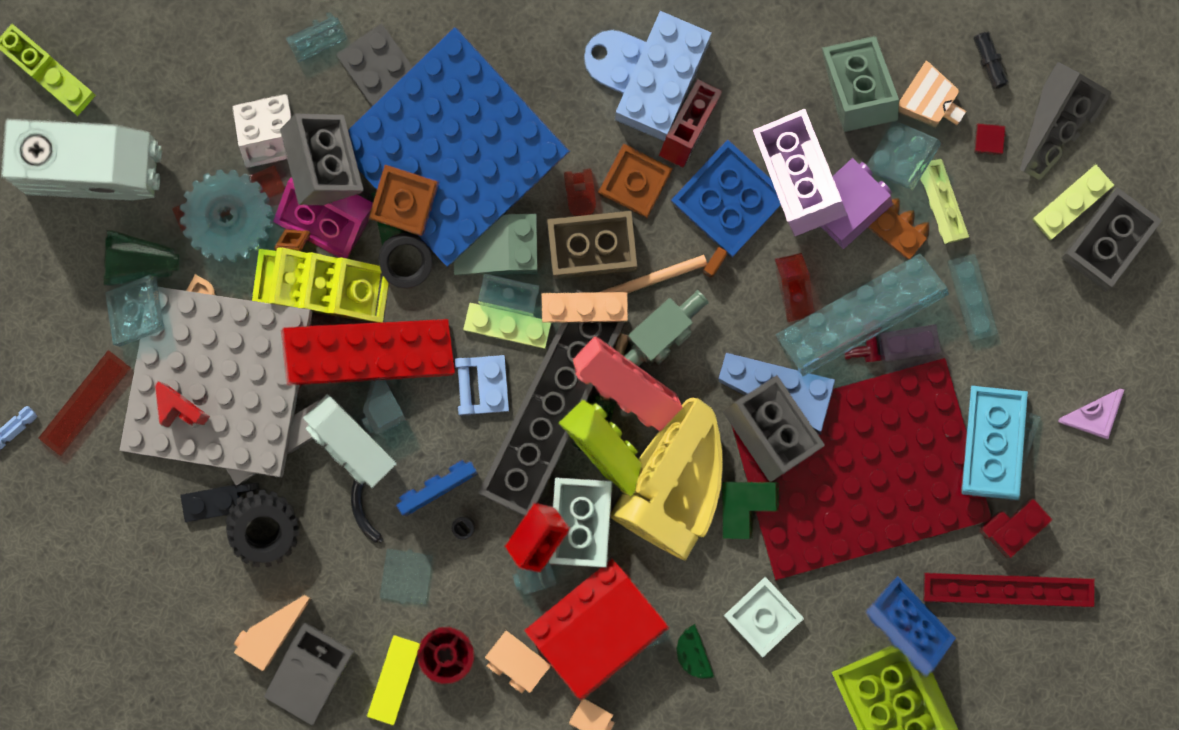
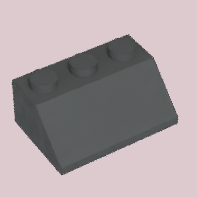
[280,114,363,205]
[723,375,825,482]

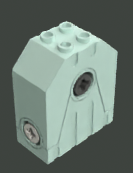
[2,120,162,200]

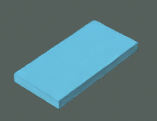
[961,386,1028,500]

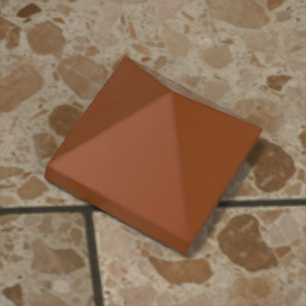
[274,229,311,252]

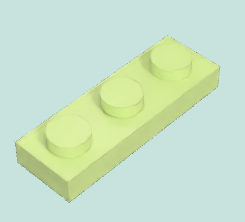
[917,159,969,244]
[1032,165,1114,240]
[463,303,551,349]

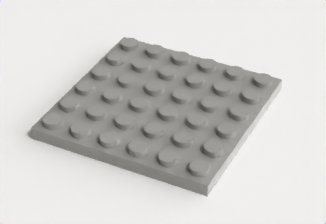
[119,286,313,478]

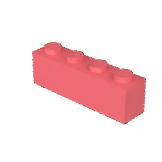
[573,336,683,431]

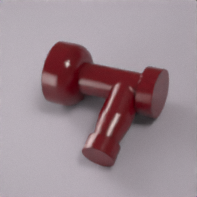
[844,321,882,363]

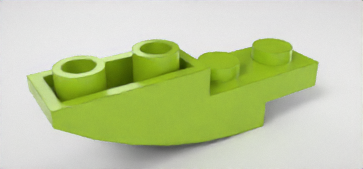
[0,24,96,116]

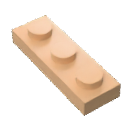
[542,292,627,323]

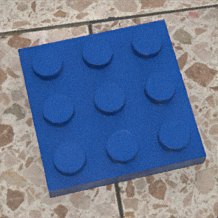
[671,140,781,258]
[866,576,956,676]

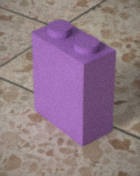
[820,158,892,249]

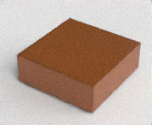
[703,247,727,278]

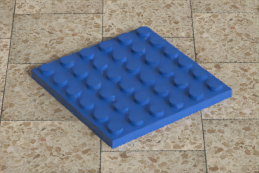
[348,27,570,267]

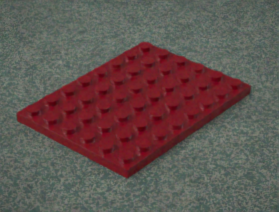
[731,358,992,580]

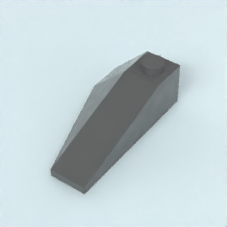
[1020,62,1112,180]

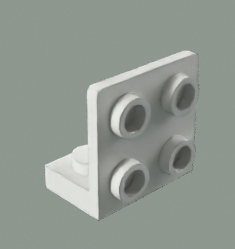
[233,95,291,168]

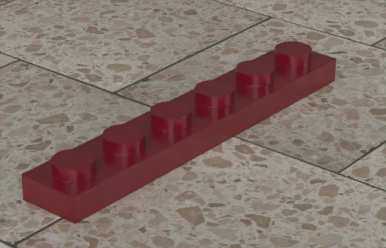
[923,573,1095,607]

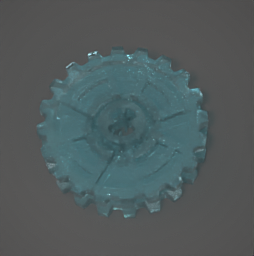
[180,169,273,263]

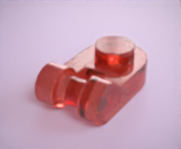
[564,168,596,217]

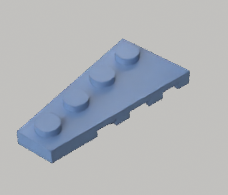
[719,353,835,435]

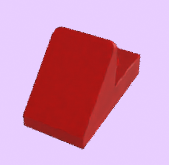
[155,381,210,427]

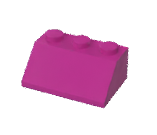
[273,177,373,259]

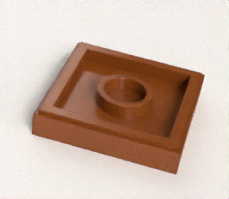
[598,143,673,218]
[368,165,439,236]

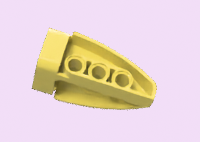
[610,398,722,560]

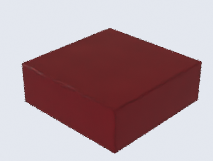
[974,123,1005,155]
[979,511,1010,539]

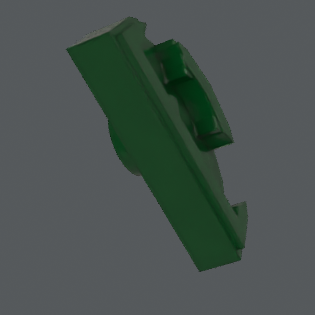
[676,624,714,679]

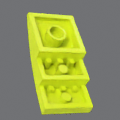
[269,247,389,323]

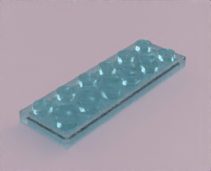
[775,253,949,377]

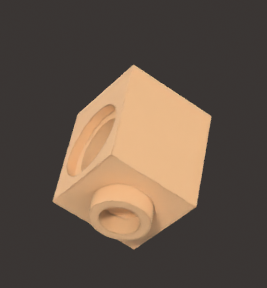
[569,698,615,730]

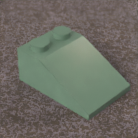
[822,36,899,132]
[454,214,538,275]

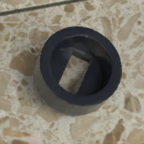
[452,516,475,540]

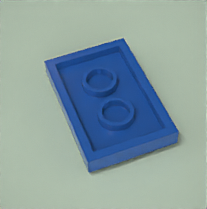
[397,460,478,517]

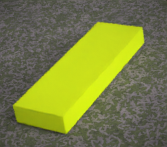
[367,635,420,725]

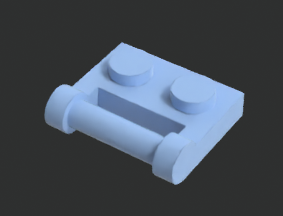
[454,355,509,415]

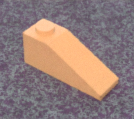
[234,595,311,671]

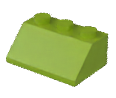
[559,400,642,497]

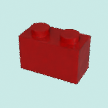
[505,503,570,573]

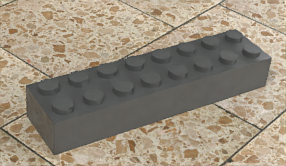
[478,290,628,516]

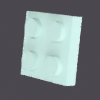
[724,577,804,657]

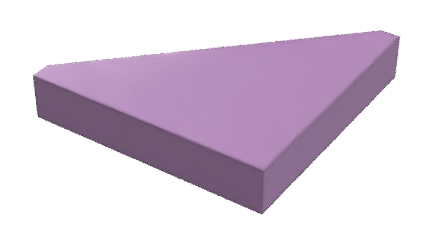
[1058,389,1124,439]

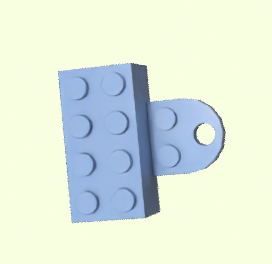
[584,11,711,141]

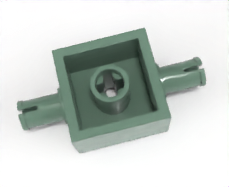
[624,290,709,366]

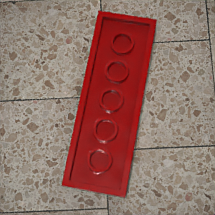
[281,319,455,385]

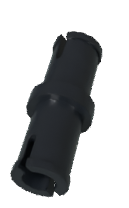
[973,31,1009,89]

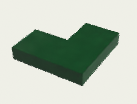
[722,482,779,539]

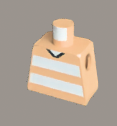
[898,61,966,127]

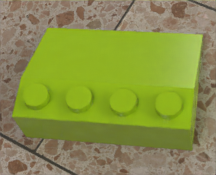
[832,645,958,730]

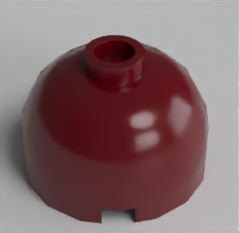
[417,627,474,684]

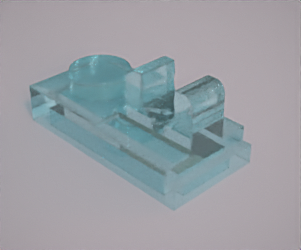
[286,12,348,63]

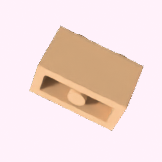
[485,630,551,693]

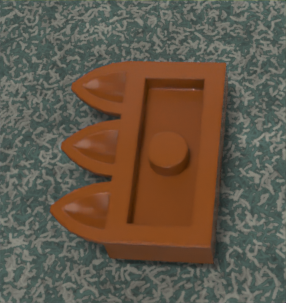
[868,198,930,260]

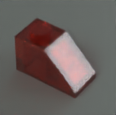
[775,253,815,322]

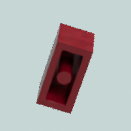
[988,499,1052,558]

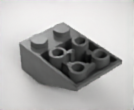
[264,623,356,726]

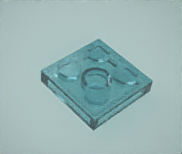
[867,121,941,191]
[105,275,164,347]

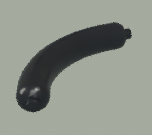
[351,479,383,543]

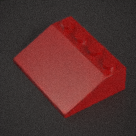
[524,559,669,701]

